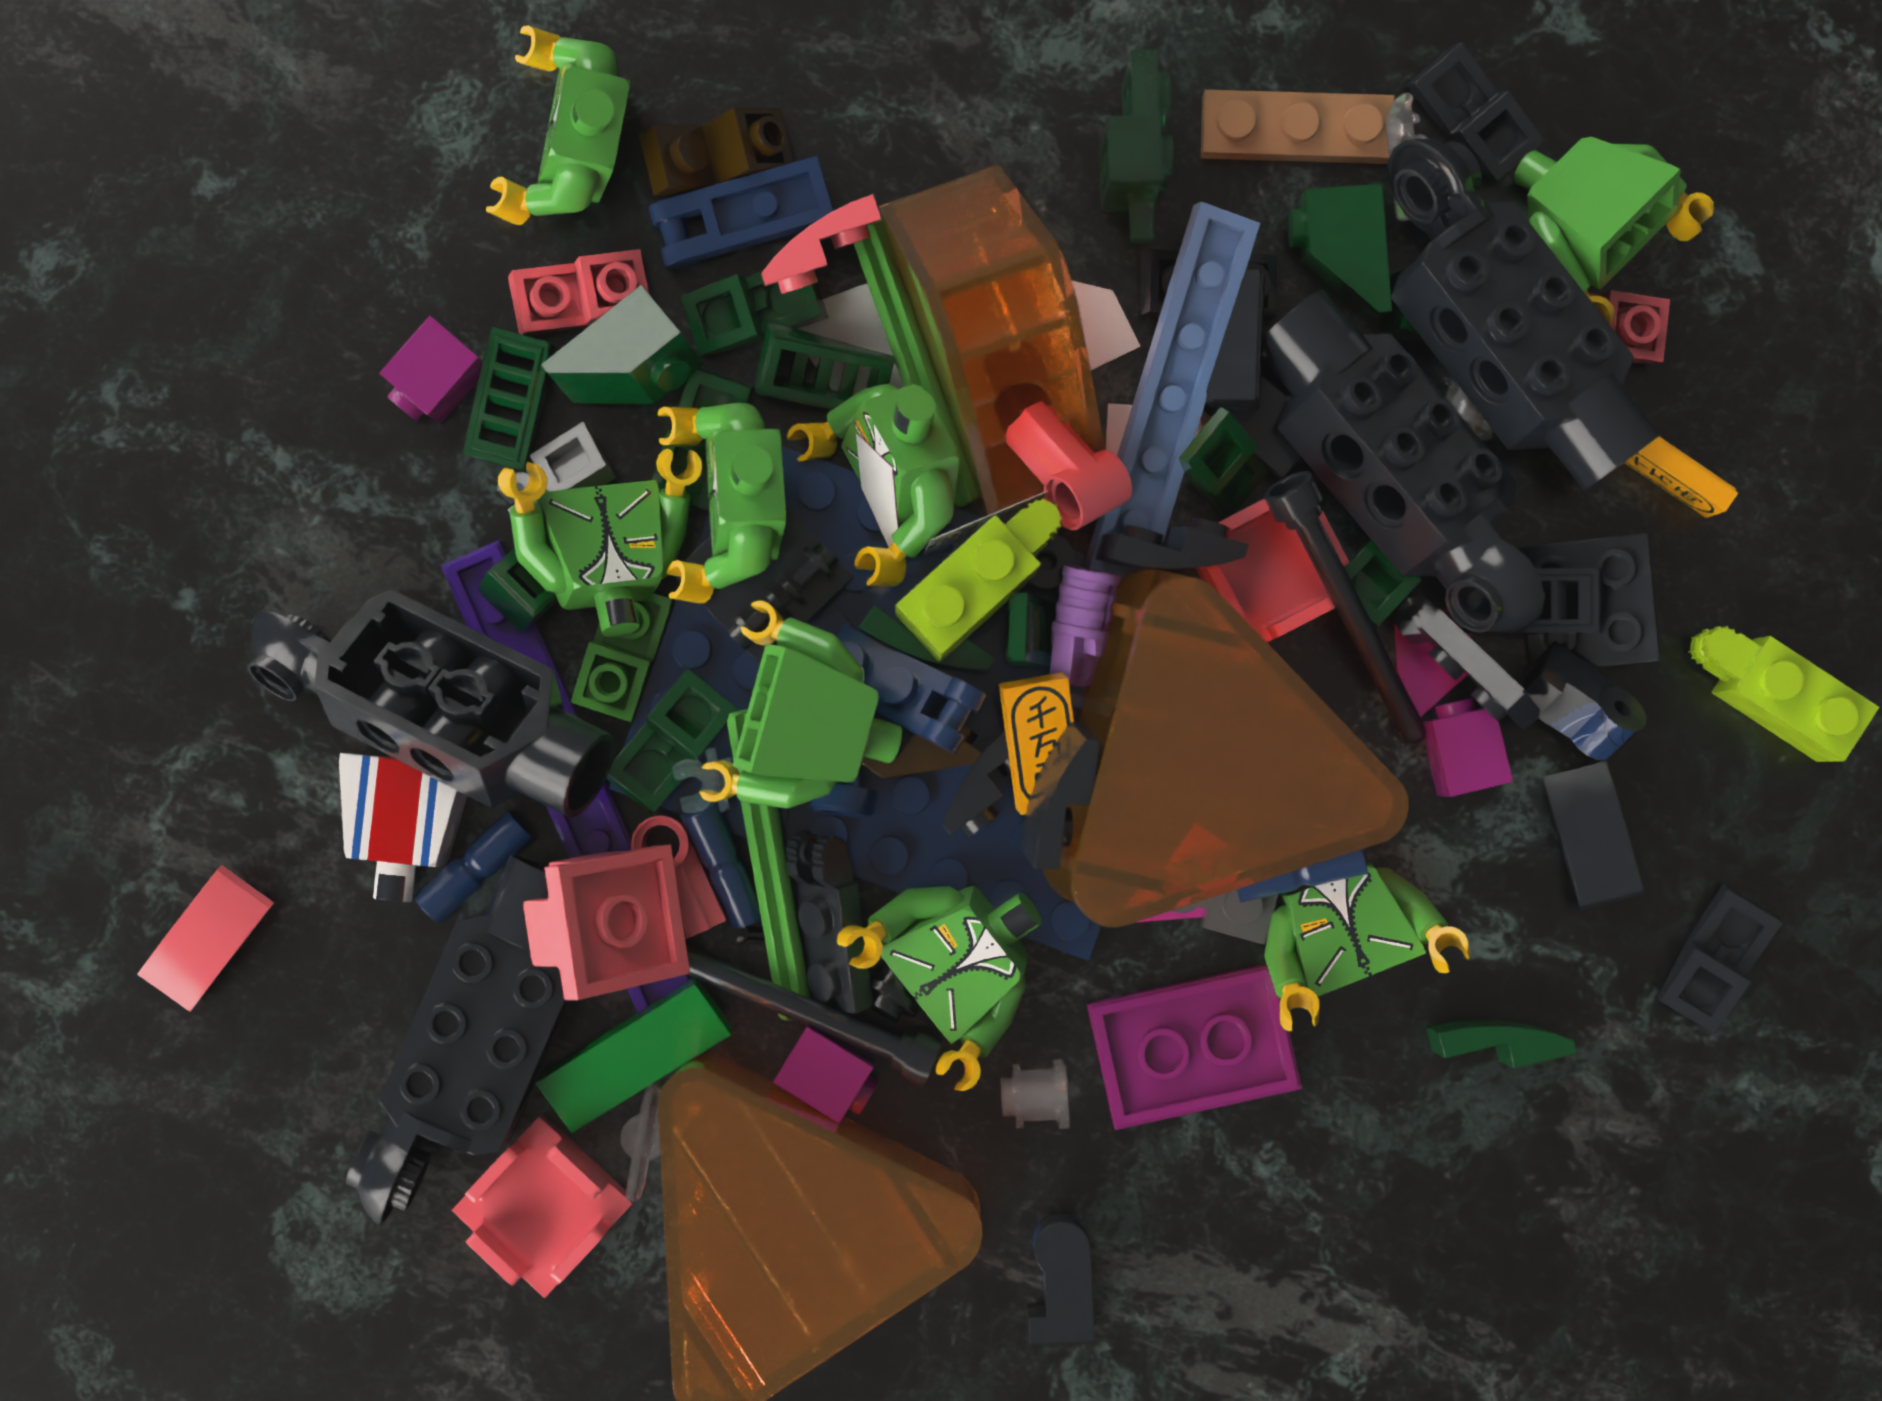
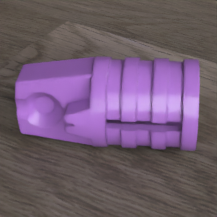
[1050,564,1121,687]

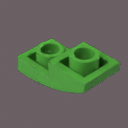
[570,591,675,722]

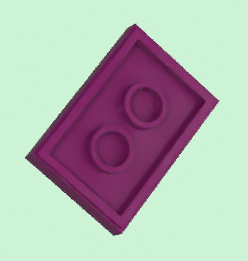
[1086,963,1302,1130]

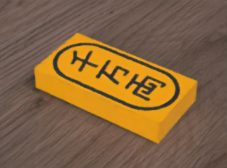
[1624,437,1738,518]
[999,672,1074,815]

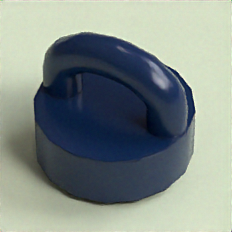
[810,765,877,818]

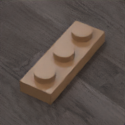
[1201,90,1394,164]

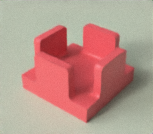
[1195,499,1349,655]
[523,844,690,1000]
[451,1113,635,1298]

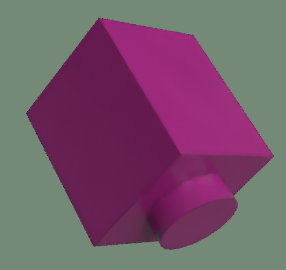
[379,316,483,424]
[1423,698,1513,797]
[773,1026,878,1123]

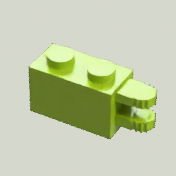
[895,498,1063,663]
[1688,626,1880,762]

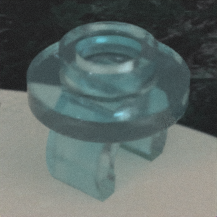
[672,747,737,813]

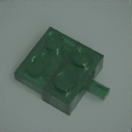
[1099,49,1174,244]

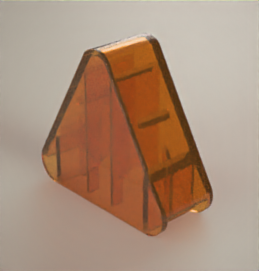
[878,164,1106,516]
[1042,568,1409,927]
[658,1053,982,1401]

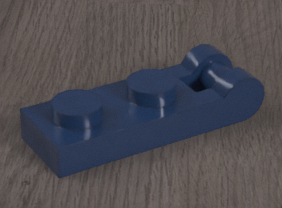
[648,156,833,270]
[836,624,988,754]

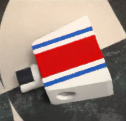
[339,753,467,902]

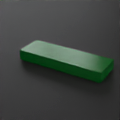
[535,978,732,1133]

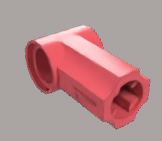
[1004,401,1133,531]
[631,813,728,939]

